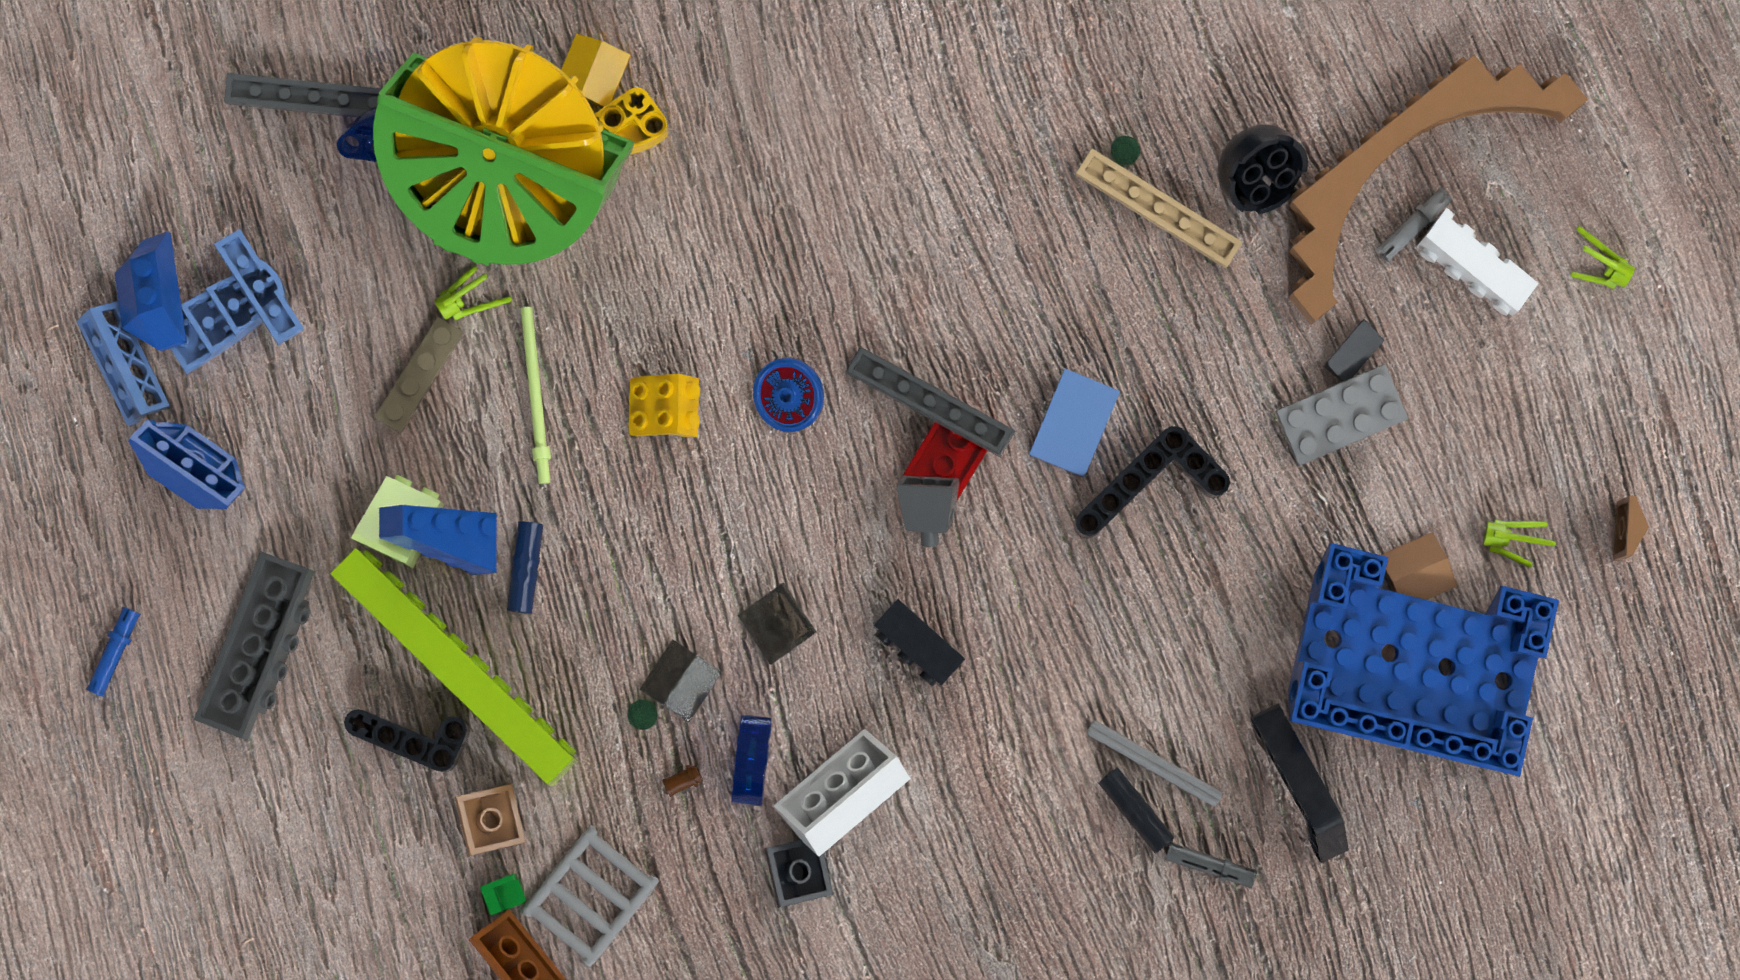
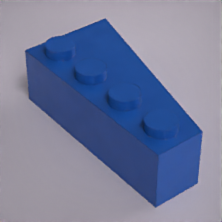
[379,505,497,575]

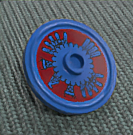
[753,358,824,432]

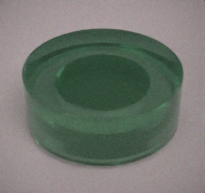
[1110,136,1140,167]
[627,700,658,730]

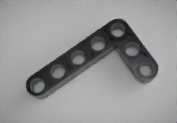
[1074,426,1230,539]
[1250,704,1349,863]

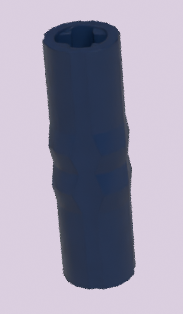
[507,521,543,614]

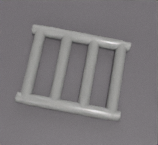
[521,825,659,968]

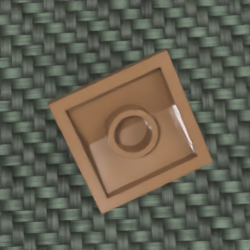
[1613,495,1649,561]
[1381,532,1457,600]
[454,784,526,856]

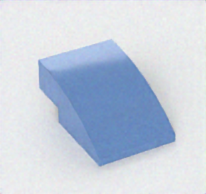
[1029,368,1120,478]

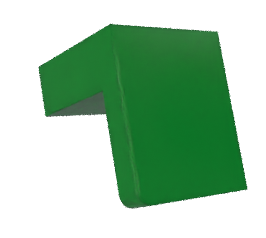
[480,873,527,915]

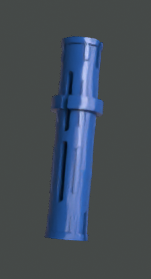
[86,607,141,697]

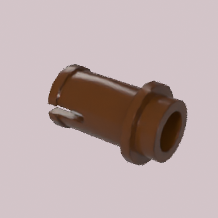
[662,765,703,797]

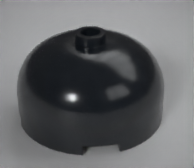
[1217,124,1308,214]

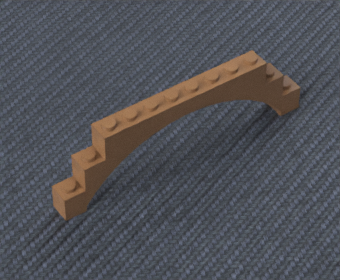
[1289,55,1588,325]

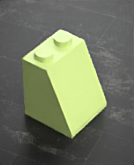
[351,475,444,569]

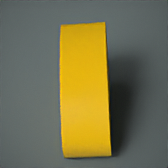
[595,87,668,154]

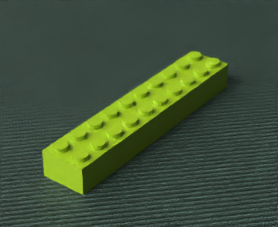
[330,548,578,786]

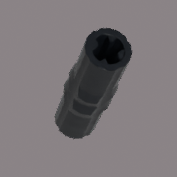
[1098,767,1175,854]

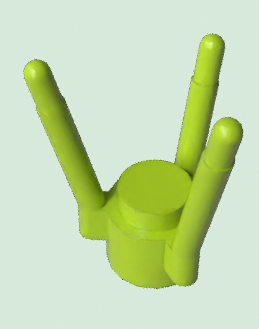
[1570,226,1635,289]
[434,266,512,321]
[1483,519,1556,568]

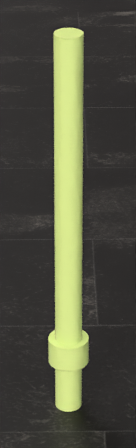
[521,307,551,484]

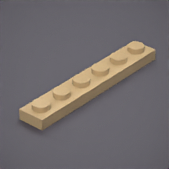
[1076,149,1243,269]

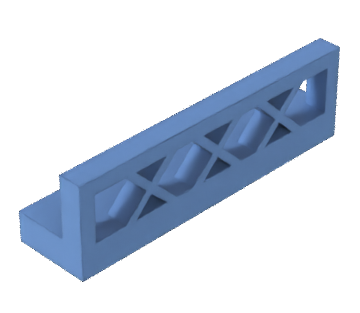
[76,301,170,426]

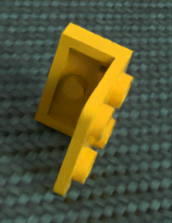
[629,374,700,438]

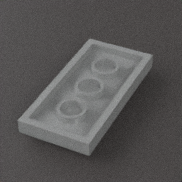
[1275,364,1408,466]

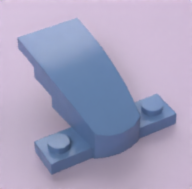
[170,229,304,375]

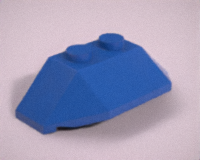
[114,231,187,351]
[128,420,245,509]

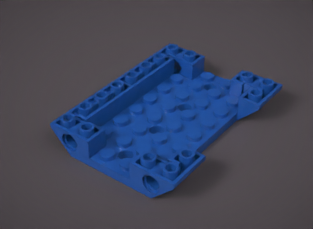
[1288,543,1559,777]

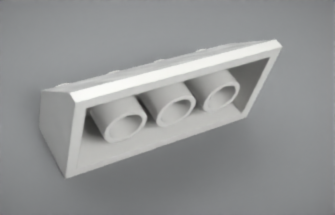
[774,729,910,856]

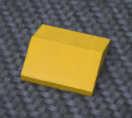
[561,34,631,107]

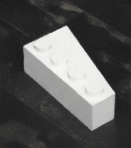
[1417,208,1539,317]

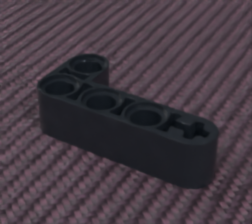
[344,709,470,773]

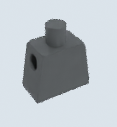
[897,476,959,547]

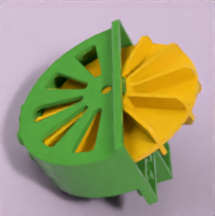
[373,37,635,266]

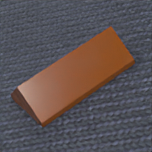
[469,909,566,980]

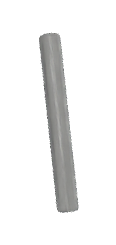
[1087,720,1222,806]

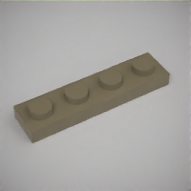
[374,317,464,434]

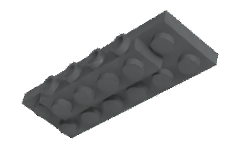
[193,551,315,741]

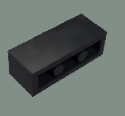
[873,599,965,687]

